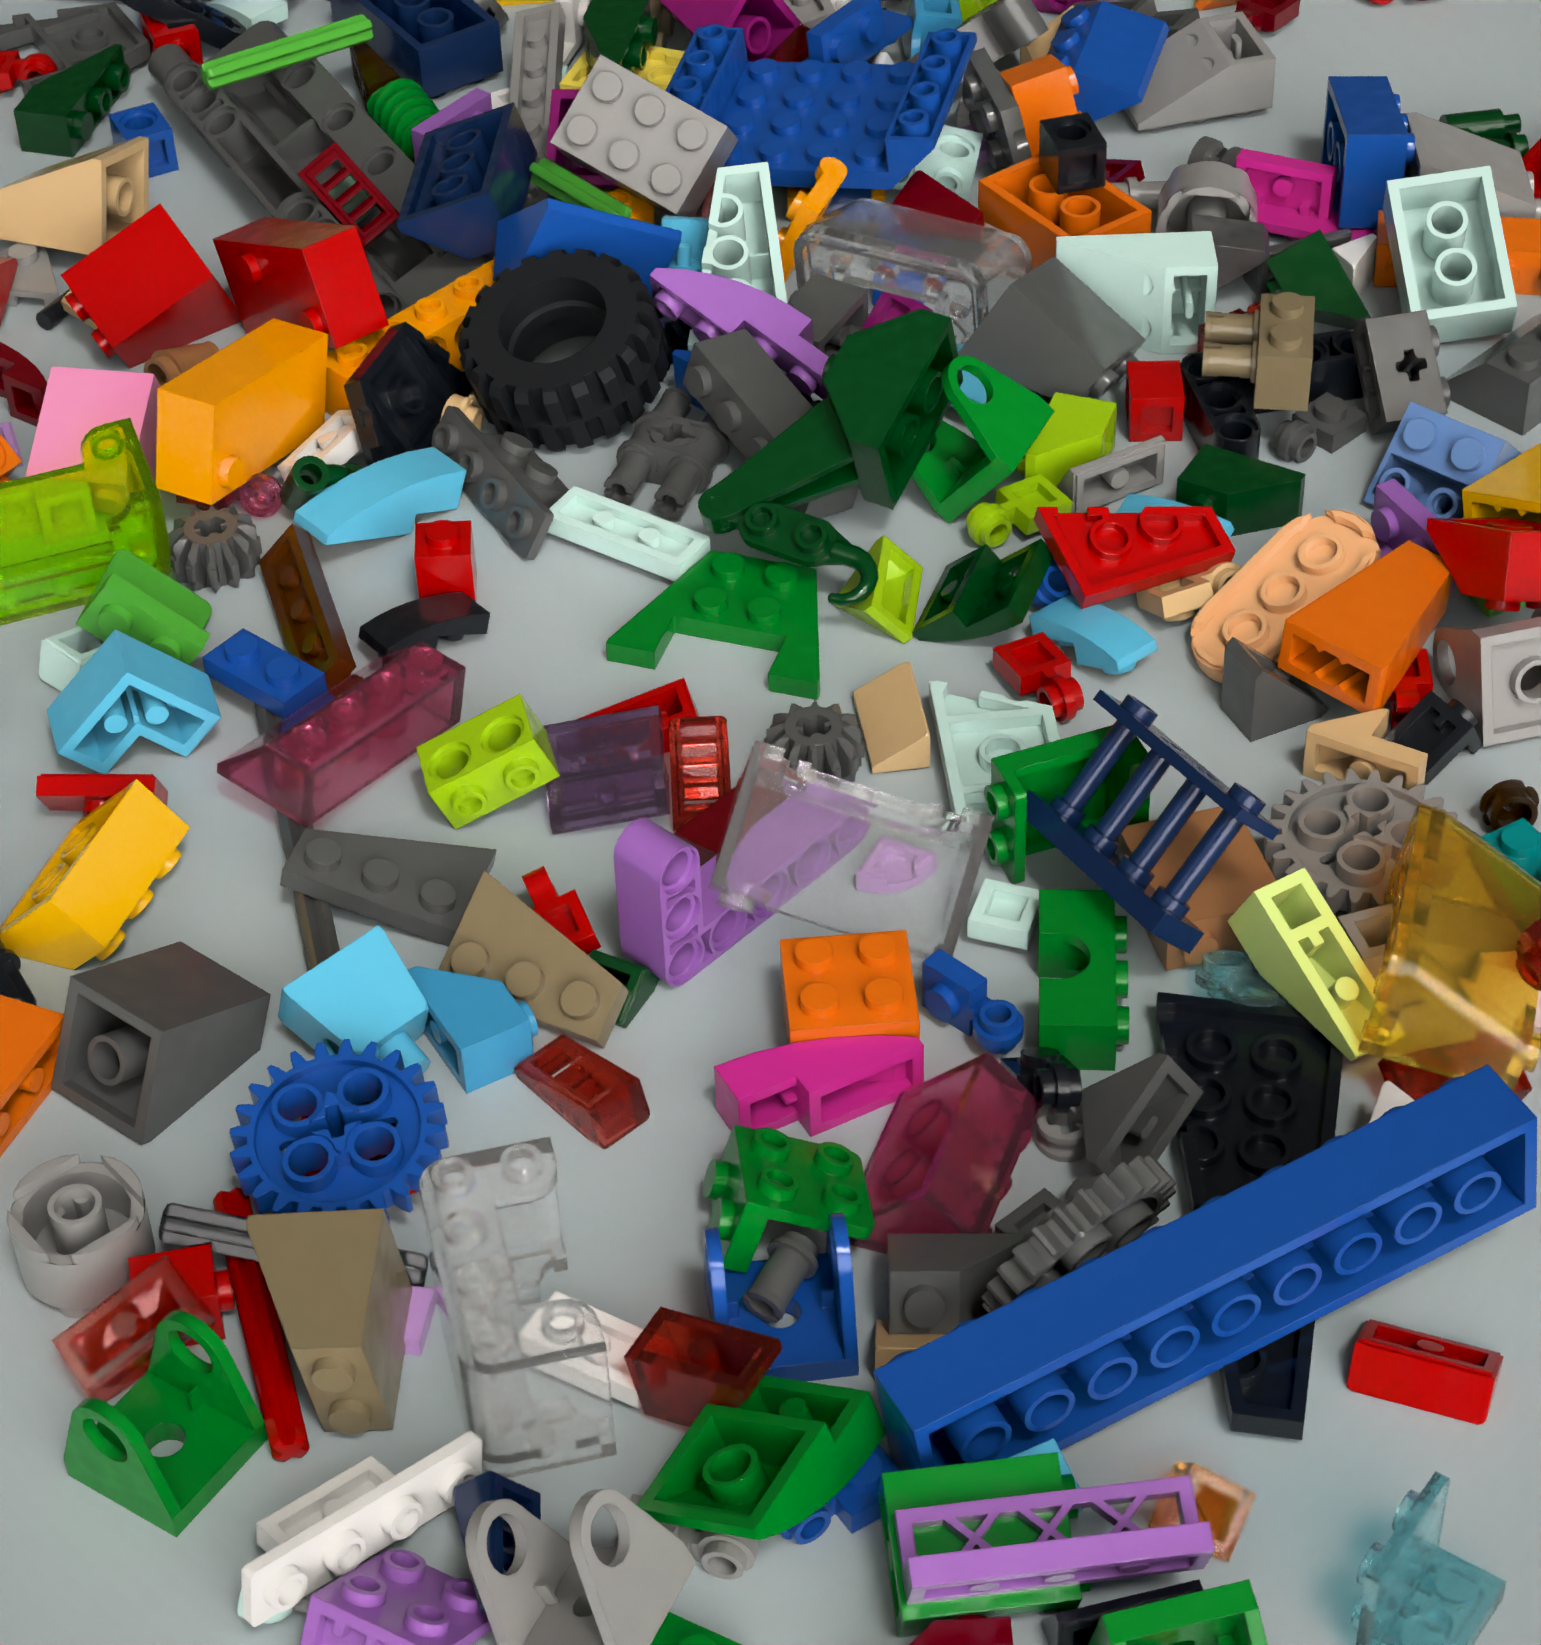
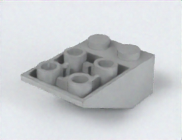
[1124,11,1276,131]

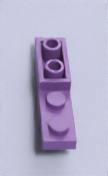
[649,268,829,399]

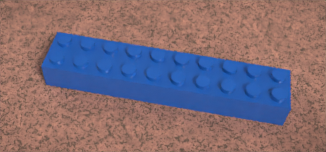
[873,1064,1537,1471]

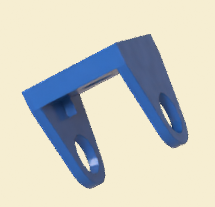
[703,1212,859,1392]

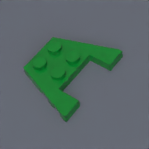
[606,550,820,700]

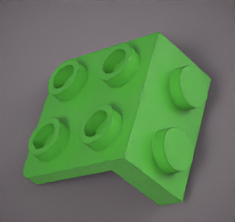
[76,549,212,665]

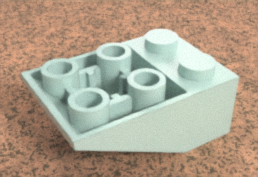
[1055,231,1218,354]

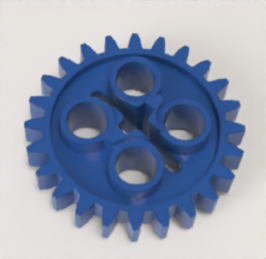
[229,1039,449,1225]

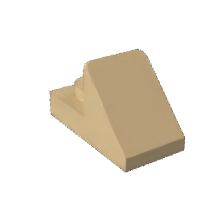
[1302,708,1428,790]

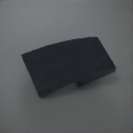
[358,592,490,664]

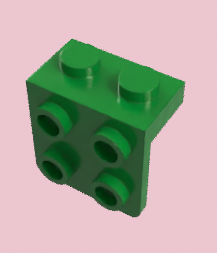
[703,1125,875,1273]

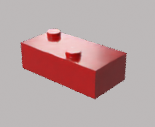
[212,217,389,349]

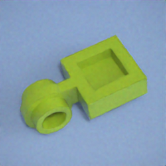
[966,473,1073,548]

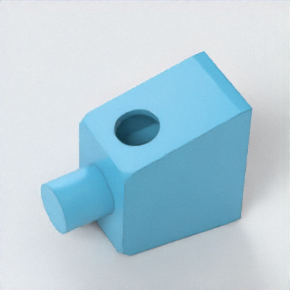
[278,925,431,1073]

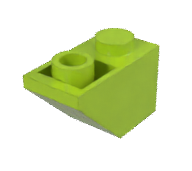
[1017,392,1117,487]

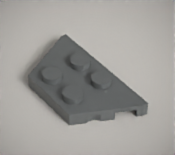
[962,47,1032,170]

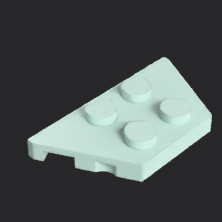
[929,680,1060,850]

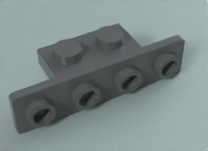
[431,406,569,560]

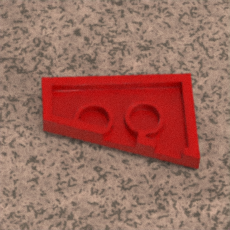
[1033,506,1236,609]

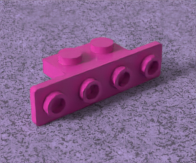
[1235,148,1377,241]

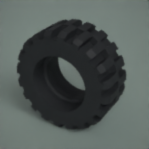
[458,249,669,451]

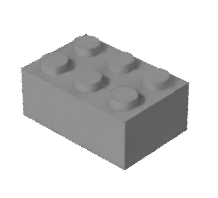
[550,54,738,217]

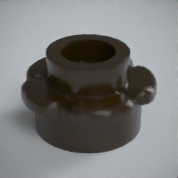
[1479,779,1539,831]

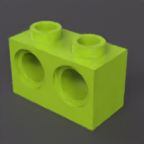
[416,694,560,830]

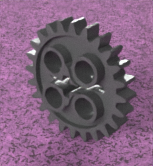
[981,1154,1177,1313]

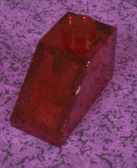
[624,1307,782,1428]

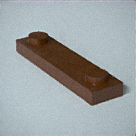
[259,523,356,706]

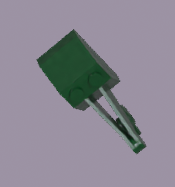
[698,308,964,606]

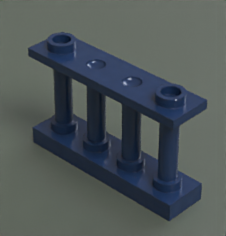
[1026,689,1280,954]

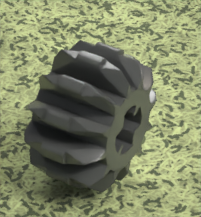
[166,505,262,593]
[764,700,864,792]

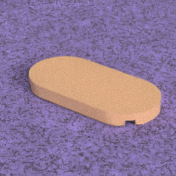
[1190,510,1381,683]

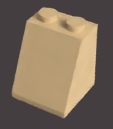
[0,136,149,255]

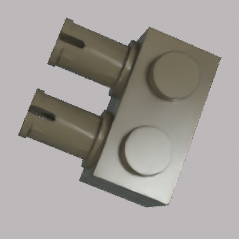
[1202,292,1315,412]

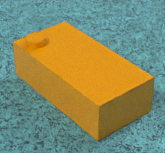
[156,318,328,505]

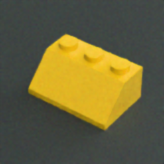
[0,779,190,970]

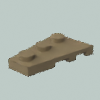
[438,870,629,1048]

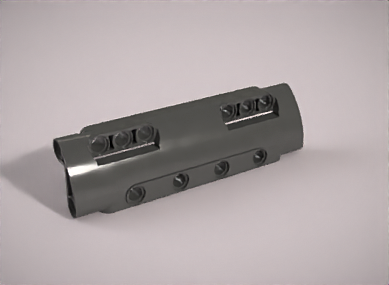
[148,20,493,319]

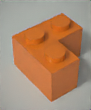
[999,54,1082,157]

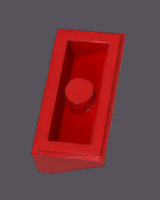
[1347,1319,1504,1425]

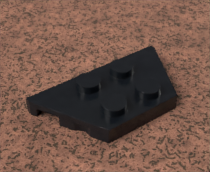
[344,322,473,466]

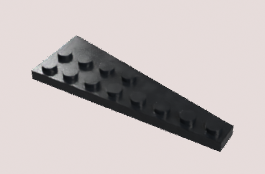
[1155,992,1343,1440]

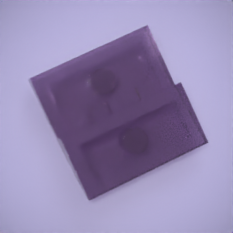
[544,705,670,835]

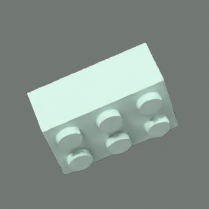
[1383,166,1518,343]

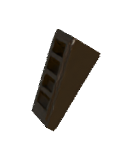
[349,42,401,115]

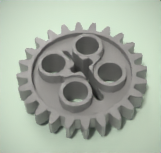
[1264,768,1466,914]

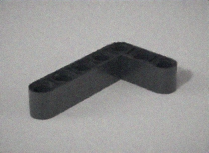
[1180,328,1411,459]

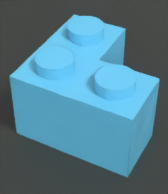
[47,629,221,774]

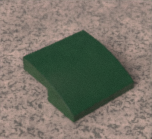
[912,539,1054,642]

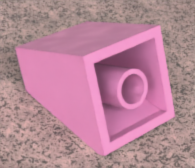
[25,366,160,515]

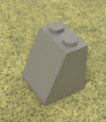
[1404,112,1541,219]

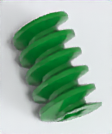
[367,78,440,164]

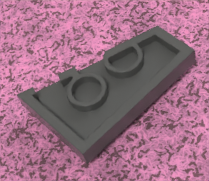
[280,828,497,947]

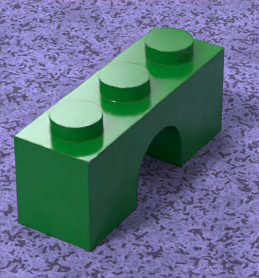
[1038,889,1129,1071]

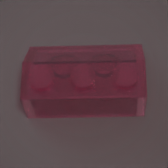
[849,1052,1038,1254]

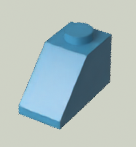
[407,966,538,1094]

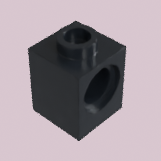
[1039,112,1107,194]

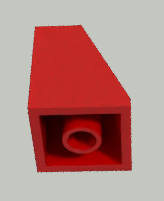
[61,204,241,368]

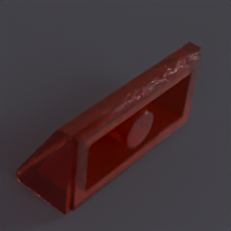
[51,1256,215,1402]

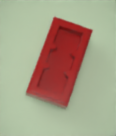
[36,774,168,816]

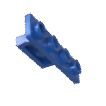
[802,0,913,63]

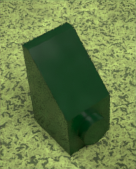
[1265,229,1371,329]
[1176,443,1306,537]

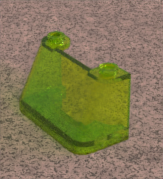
[0,418,172,626]

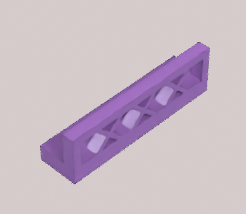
[894,1475,1215,1605]

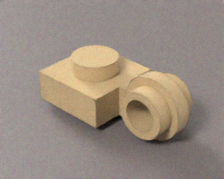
[1136,561,1242,622]

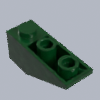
[583,0,658,74]
[13,44,131,158]

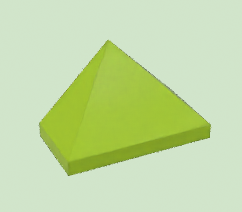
[833,535,923,644]

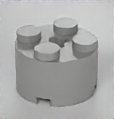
[1156,161,1258,233]
[7,1154,155,1318]

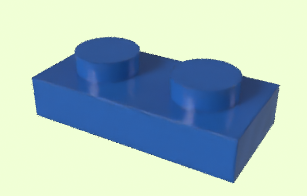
[202,628,327,720]

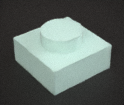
[967,878,1039,950]

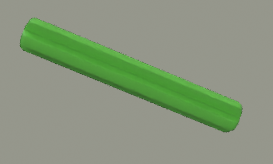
[200,14,373,90]

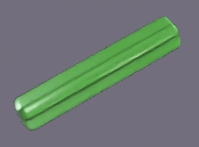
[529,157,632,218]

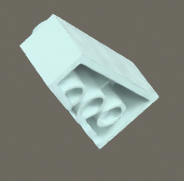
[688,162,788,351]

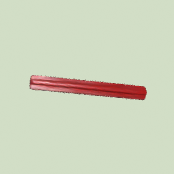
[213,1187,309,1462]

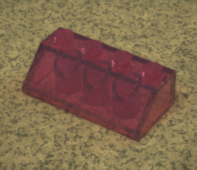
[217,641,466,828]

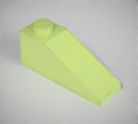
[1227,867,1407,1061]

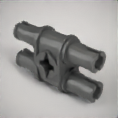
[604,387,730,518]

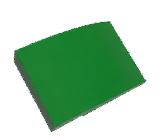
[637,1373,887,1541]

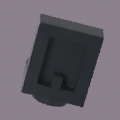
[1383,691,1482,785]

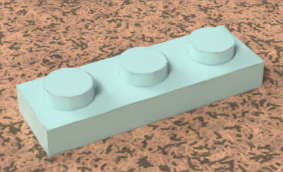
[547,486,711,581]

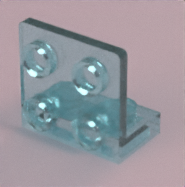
[1350,1471,1506,1645]

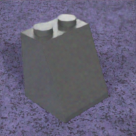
[958,256,1146,399]
[51,941,271,1145]

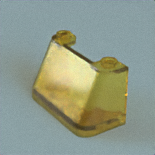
[1358,802,1541,1091]

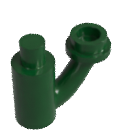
[1439,108,1529,157]
[280,456,363,512]

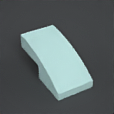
[204,0,289,29]

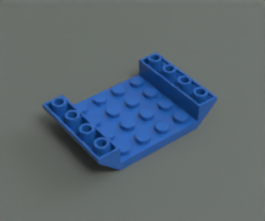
[665,24,977,190]

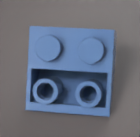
[1363,401,1522,518]

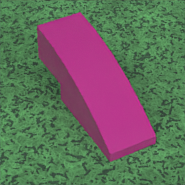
[714,1035,924,1137]

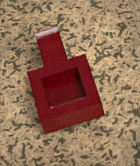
[1235,0,1300,33]

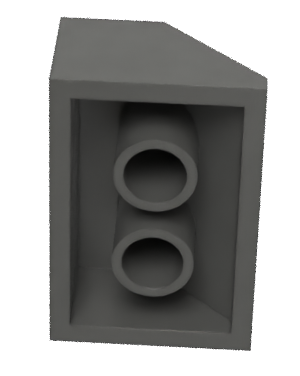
[1446,314,1541,436]

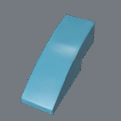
[293,447,467,545]

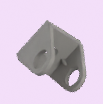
[1433,608,1541,747]
[465,1489,696,1645]

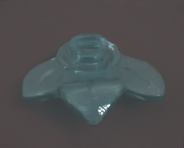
[1195,950,1294,1008]

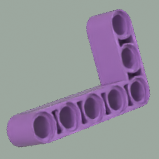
[613,782,871,987]

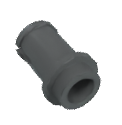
[742,1231,819,1323]

